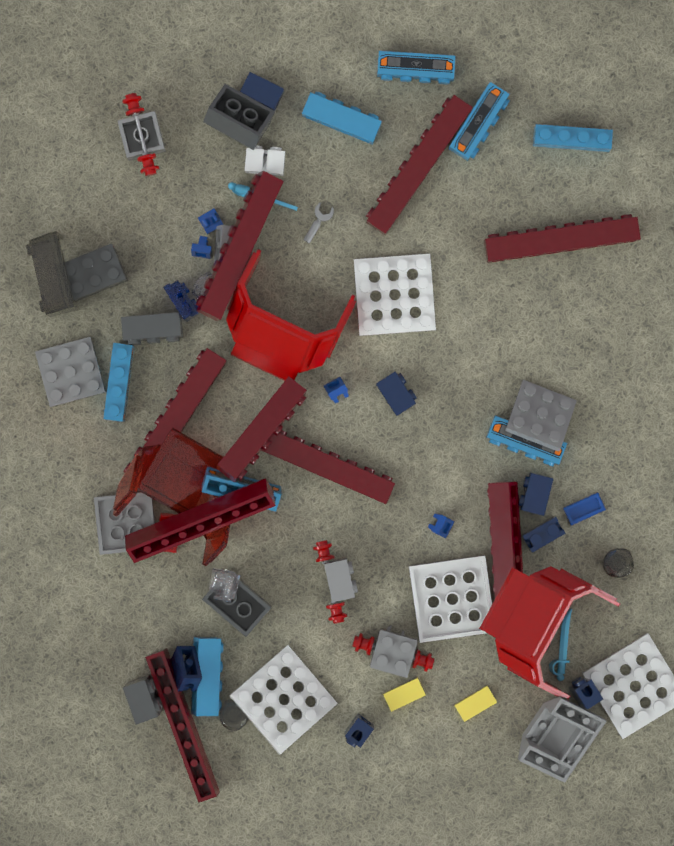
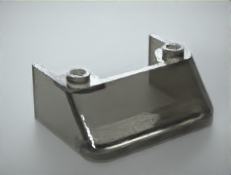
[26,231,80,317]

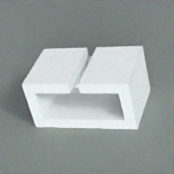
[245,145,285,176]

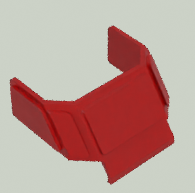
[226,249,356,381]
[479,566,620,699]

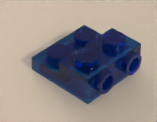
[163,280,200,322]

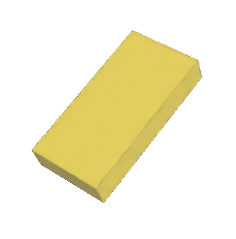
[383,677,426,712]
[454,686,497,722]

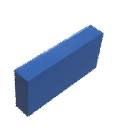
[563,492,606,525]

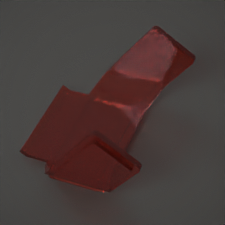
[113,428,230,566]

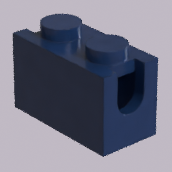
[240,72,285,111]
[376,371,417,416]
[519,473,553,516]
[521,516,566,553]
[171,646,202,691]
[568,677,604,710]
[345,713,374,748]

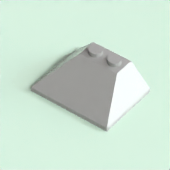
[518,697,606,783]

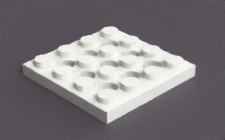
[354,254,436,336]
[409,555,492,643]
[582,633,674,739]
[230,645,338,755]

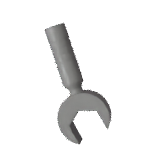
[303,203,334,244]

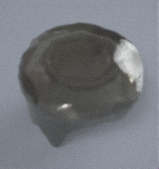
[603,548,634,578]
[219,699,248,731]

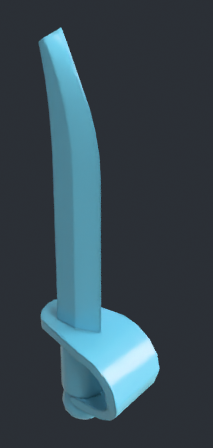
[228,182,298,211]
[549,609,572,681]

